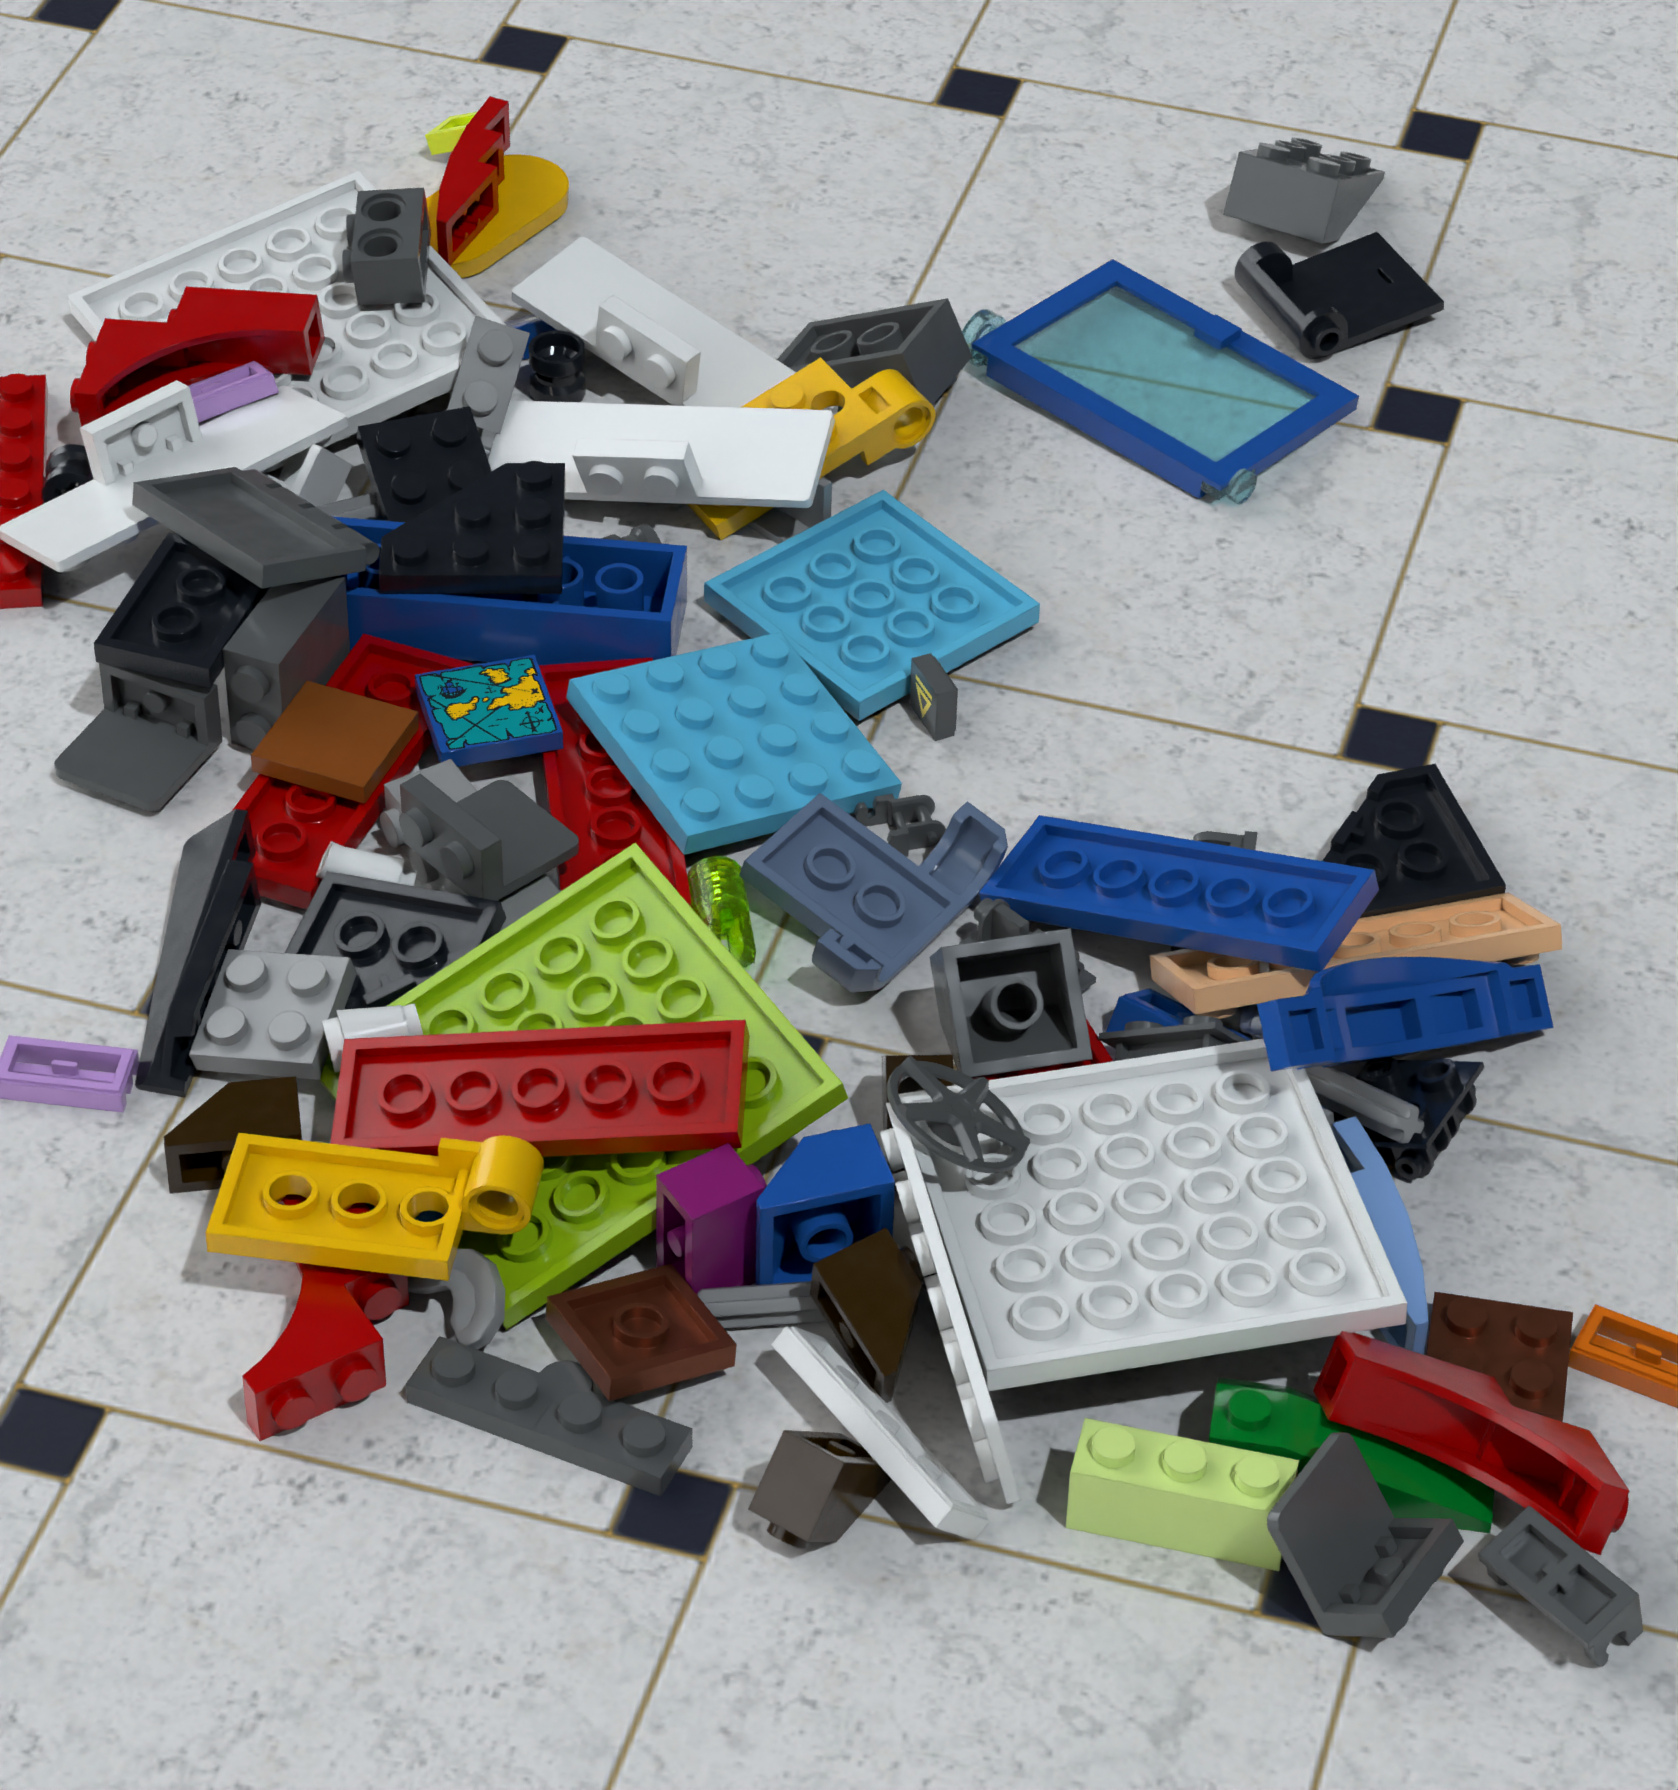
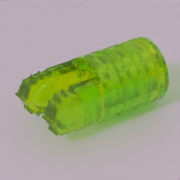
[687,856,756,968]

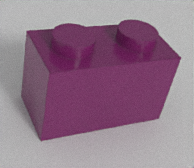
[656,1143,767,1294]

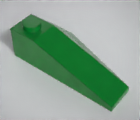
[1209,1377,1495,1533]

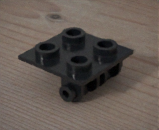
[1331,1057,1485,1180]

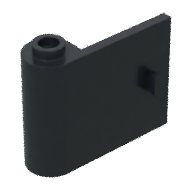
[1234,232,1444,359]

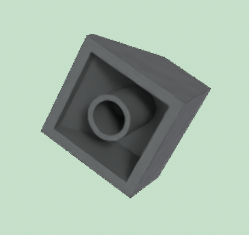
[929,928,1093,1078]

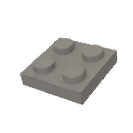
[189,949,357,1080]

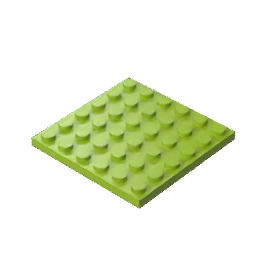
[319,843,849,1330]

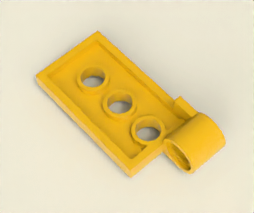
[687,357,936,540]
[205,1133,544,1281]

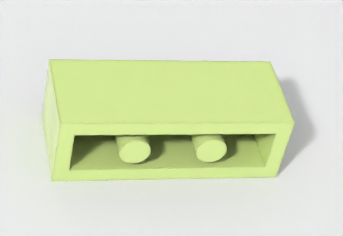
[1066,1418,1299,1571]

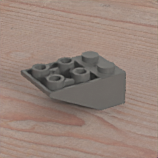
[1223,137,1385,244]

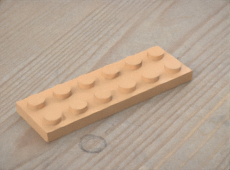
[1150,892,1562,1019]

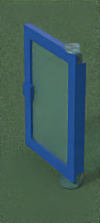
[962,259,1359,505]

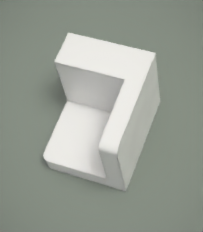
[263,444,353,507]

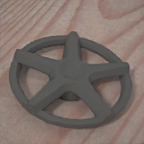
[887,1056,1030,1173]

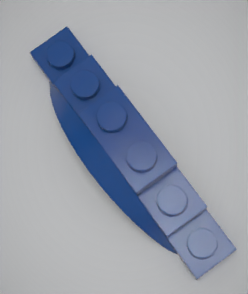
[1257,957,1554,1072]

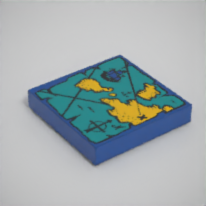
[415,655,563,767]

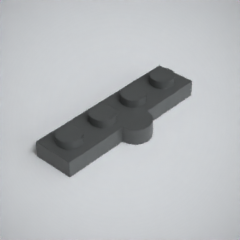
[406,1336,693,1497]

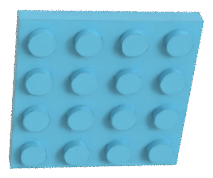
[704,490,1040,721]
[566,632,902,855]

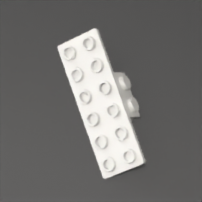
[512,236,838,415]
[0,380,349,572]
[488,400,835,508]
[880,1102,1021,1504]

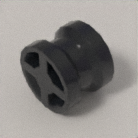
[42,444,93,503]

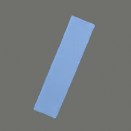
[1331,1116,1429,1354]

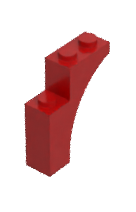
[70,286,325,427]
[242,1194,409,1441]
[1313,1331,1629,1555]

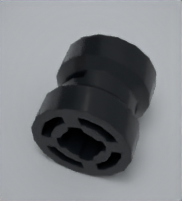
[528,330,586,402]

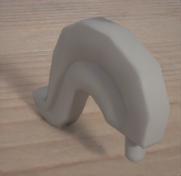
[407,1249,505,1349]

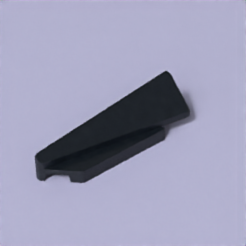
[135,809,261,1097]

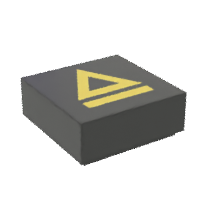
[910,653,958,741]

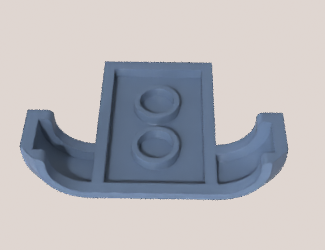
[739,793,1008,994]

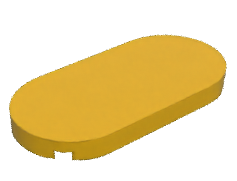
[426,154,569,278]

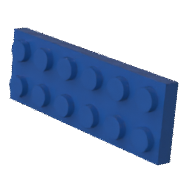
[979,815,1379,972]

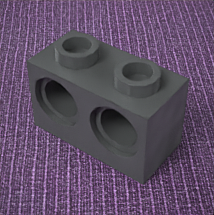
[342,188,431,305]

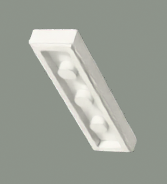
[771,1326,990,1540]

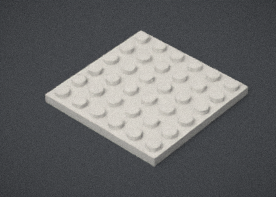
[67,170,506,474]
[899,1039,1407,1391]

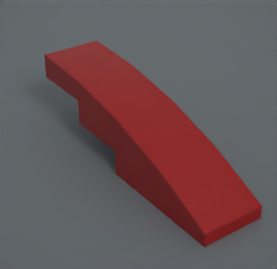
[436,96,510,266]

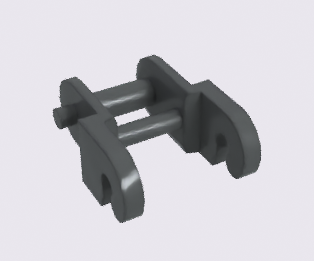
[854,794,946,857]

